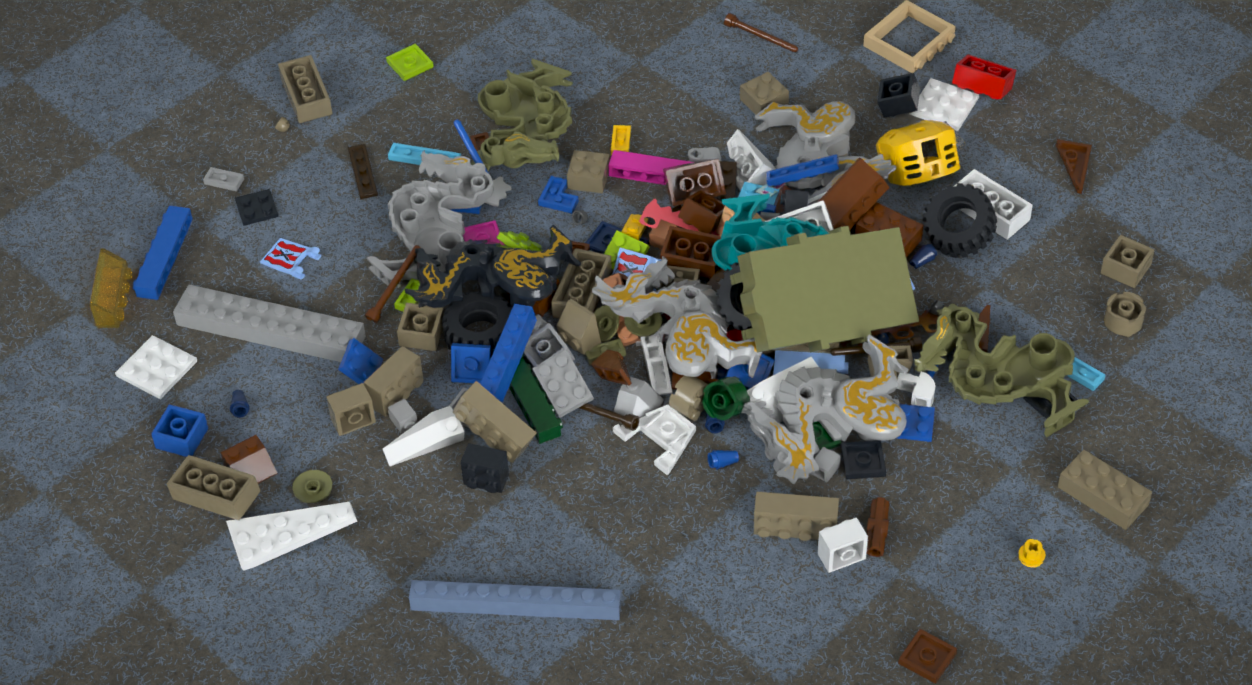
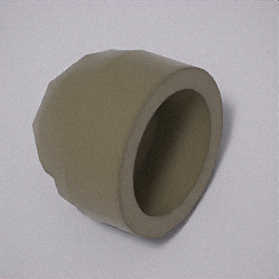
[275,117,290,132]

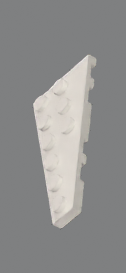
[226,502,357,571]

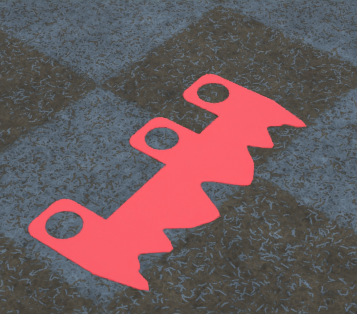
[639,198,720,236]

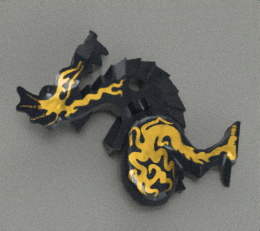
[405,225,581,308]

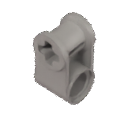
[688,147,721,162]

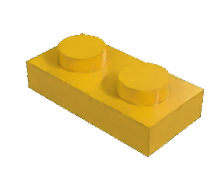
[611,125,631,155]
[621,214,649,240]

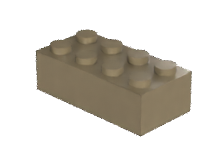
[278,55,332,123]
[551,248,612,319]
[453,381,537,463]
[1058,449,1152,530]
[167,455,260,520]
[754,492,839,541]

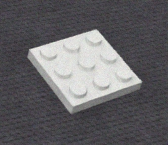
[909,78,979,131]
[115,335,197,399]

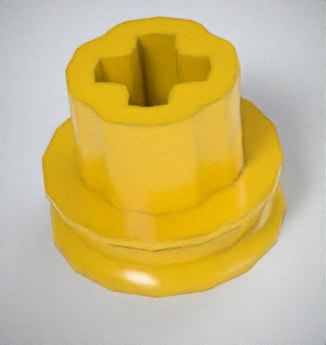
[1018,539,1046,567]

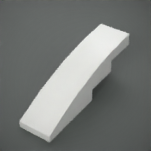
[640,332,672,395]

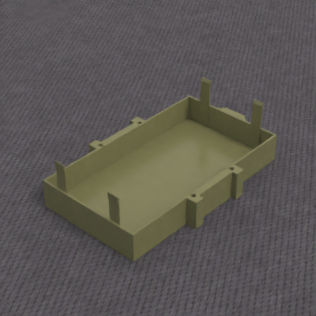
[730,226,919,353]

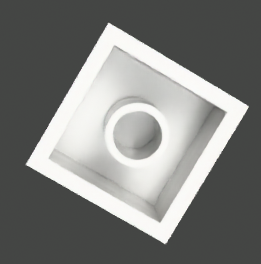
[818,518,868,573]

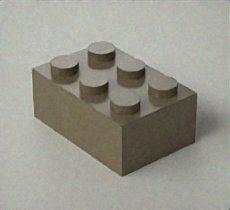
[363,346,423,416]

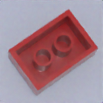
[952,54,1017,99]

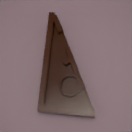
[1056,139,1092,194]

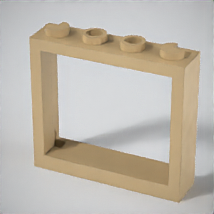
[863,0,955,73]

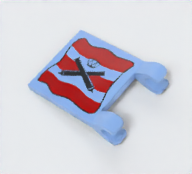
[260,238,321,279]
[612,247,662,292]

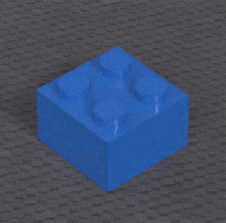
[151,405,208,457]

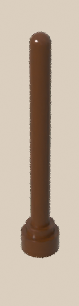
[724,13,798,52]
[364,245,420,324]

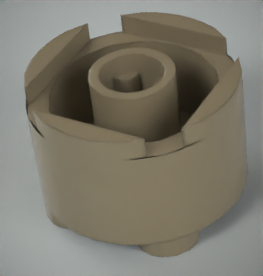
[1104,292,1146,337]
[669,376,708,421]

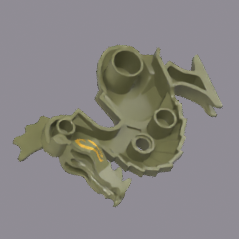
[471,59,573,171]
[915,304,1089,438]

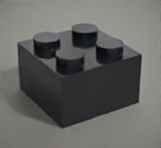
[877,73,920,118]
[461,443,509,493]

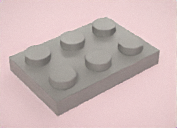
[532,350,594,418]

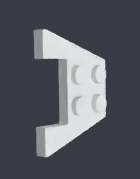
[613,405,696,475]

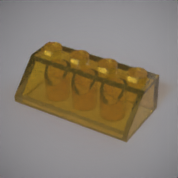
[90,248,132,328]

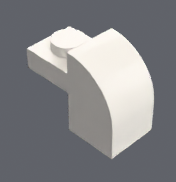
[897,371,935,407]

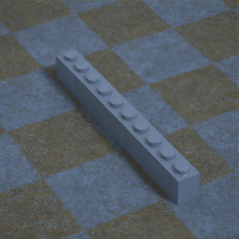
[409,580,621,620]

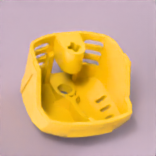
[876,120,961,186]

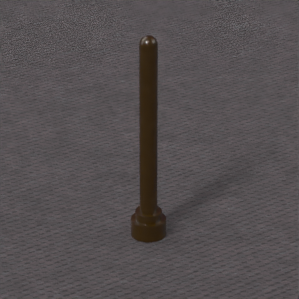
[830,337,922,356]
[579,403,640,431]

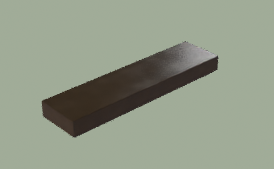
[348,144,378,199]

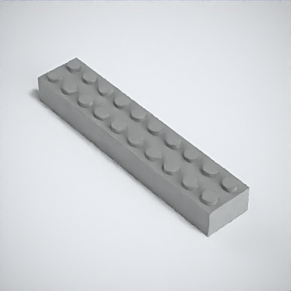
[173,285,366,362]

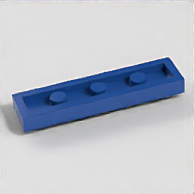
[766,154,839,187]

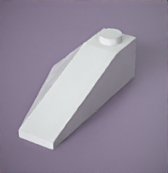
[727,129,776,191]
[764,201,834,233]
[747,357,819,423]
[383,406,464,466]

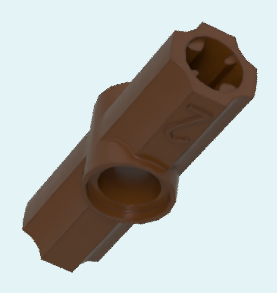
[866,497,889,557]

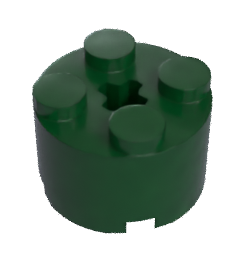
[702,376,750,420]

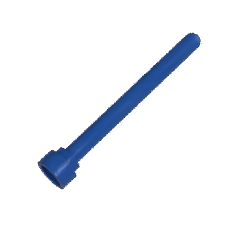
[454,119,493,181]

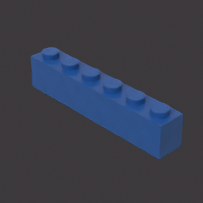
[133,206,193,300]
[480,304,537,402]

